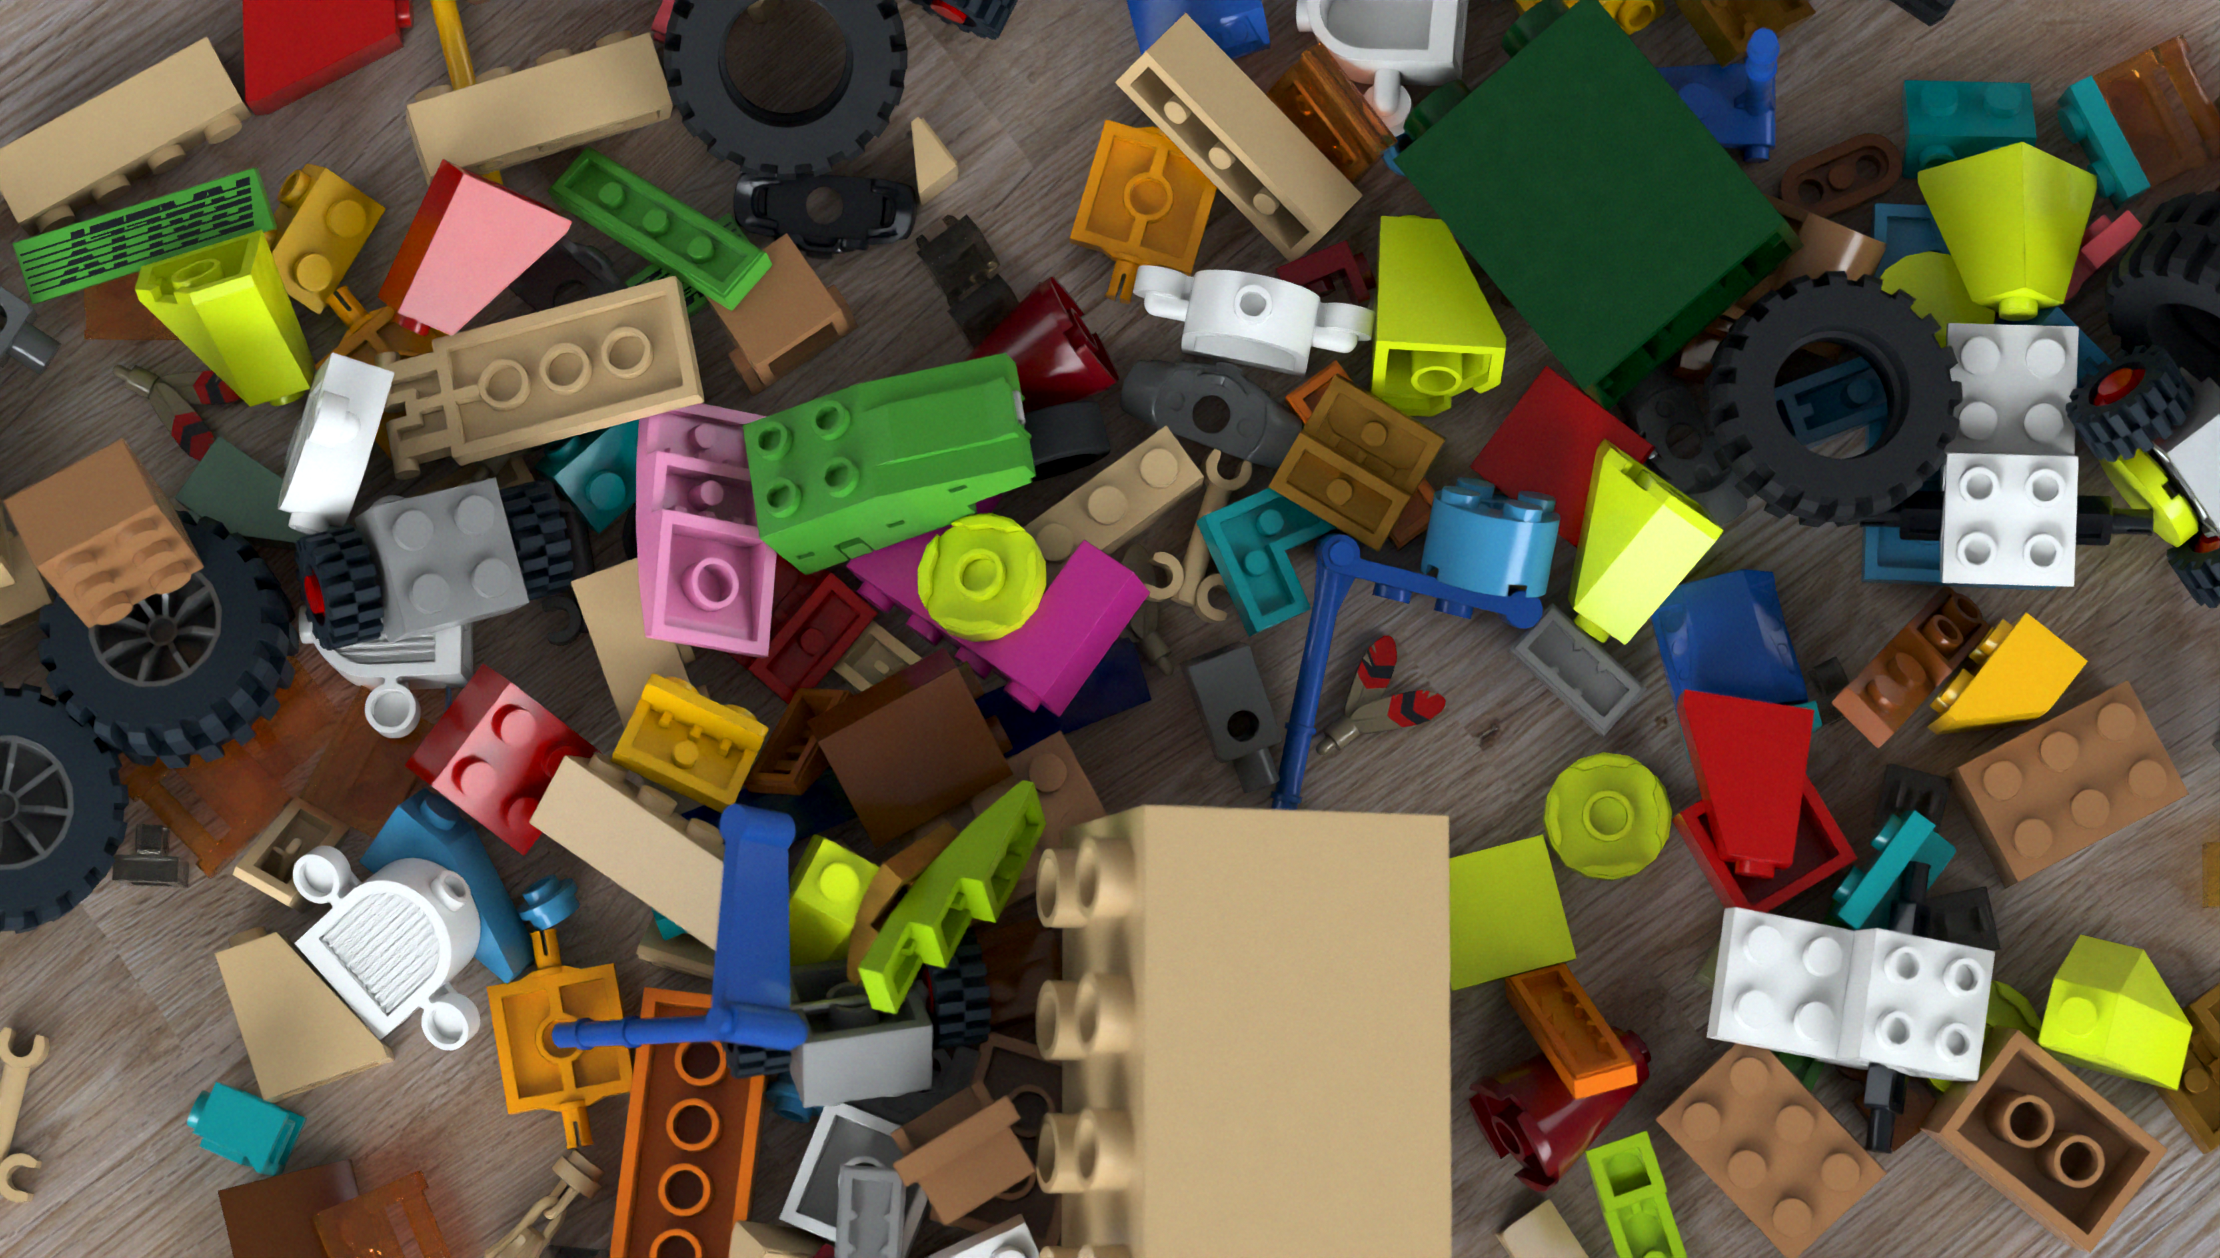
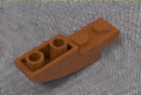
[1831,586,1991,749]

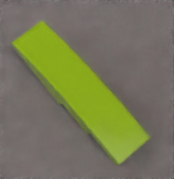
[858,780,1047,1014]

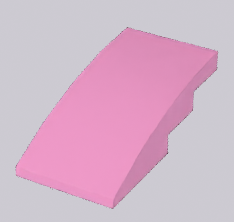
[636,403,777,658]

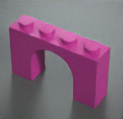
[847,494,1150,717]

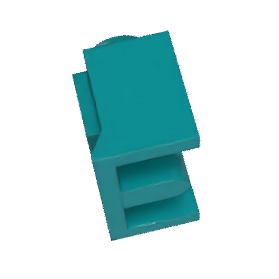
[187,1082,307,1176]

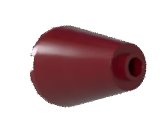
[963,277,1119,413]
[1469,1026,1651,1192]

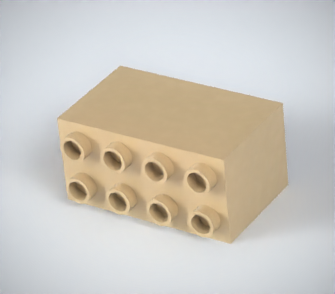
[1035,805,1452,1258]

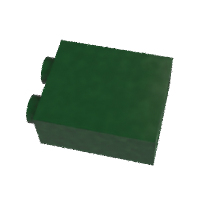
[1393,0,1804,411]

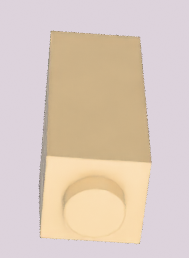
[215,926,395,1103]

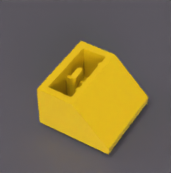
[1927,612,2088,735]

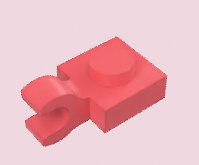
[2057,210,2143,306]

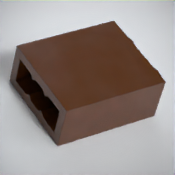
[807,648,1013,849]

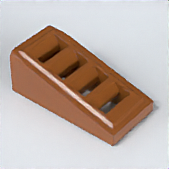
[744,688,853,795]

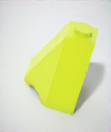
[1918,142,2097,321]
[1370,215,1506,417]
[135,229,315,407]
[1567,438,1723,645]
[789,834,880,966]
[2038,934,2193,1091]

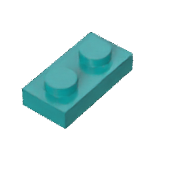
[2057,75,2151,211]

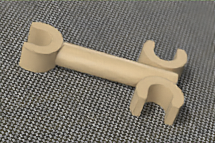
[1144,449,1252,623]
[0,1027,50,1203]

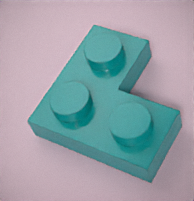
[1196,488,1337,637]

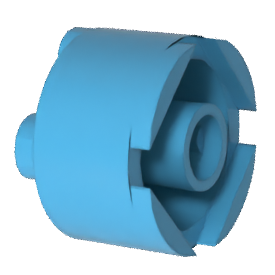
[1420,477,1561,598]

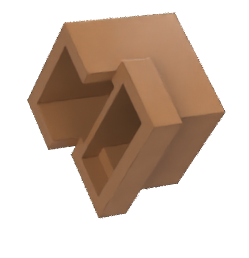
[705,233,859,397]
[890,1079,1036,1226]

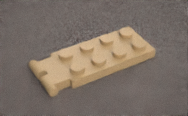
[374,276,705,480]

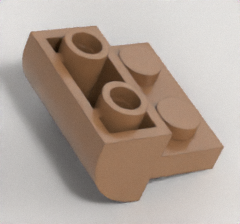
[1723,192,1888,361]

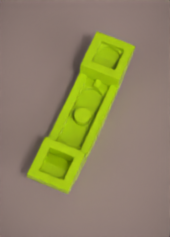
[1584,1130,1688,1258]

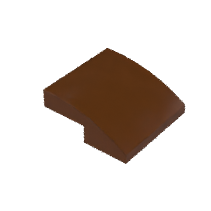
[218,1159,375,1258]

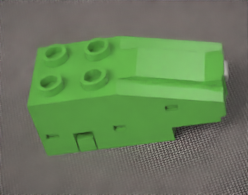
[742,353,1036,575]

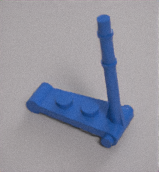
[1656,28,1780,163]
[1270,533,1543,810]
[552,804,808,1051]

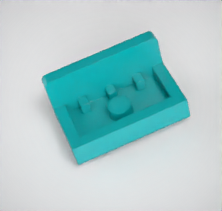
[1901,80,2037,179]
[535,419,639,534]
[1829,810,1956,931]

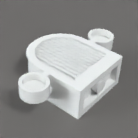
[1296,0,1468,138]
[1133,265,1376,377]
[278,352,395,535]
[299,495,473,738]
[293,845,480,1050]

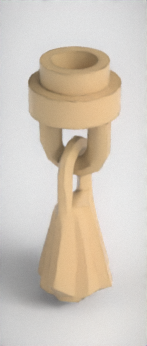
[484,1149,605,1258]

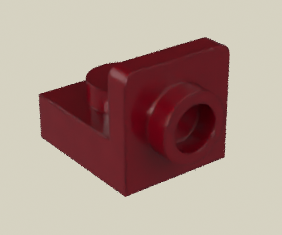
[1274,240,1376,308]

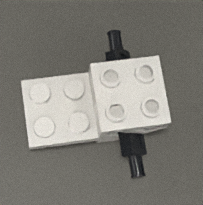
[1859,323,2154,587]
[1707,861,1995,1154]

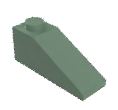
[175,436,358,551]

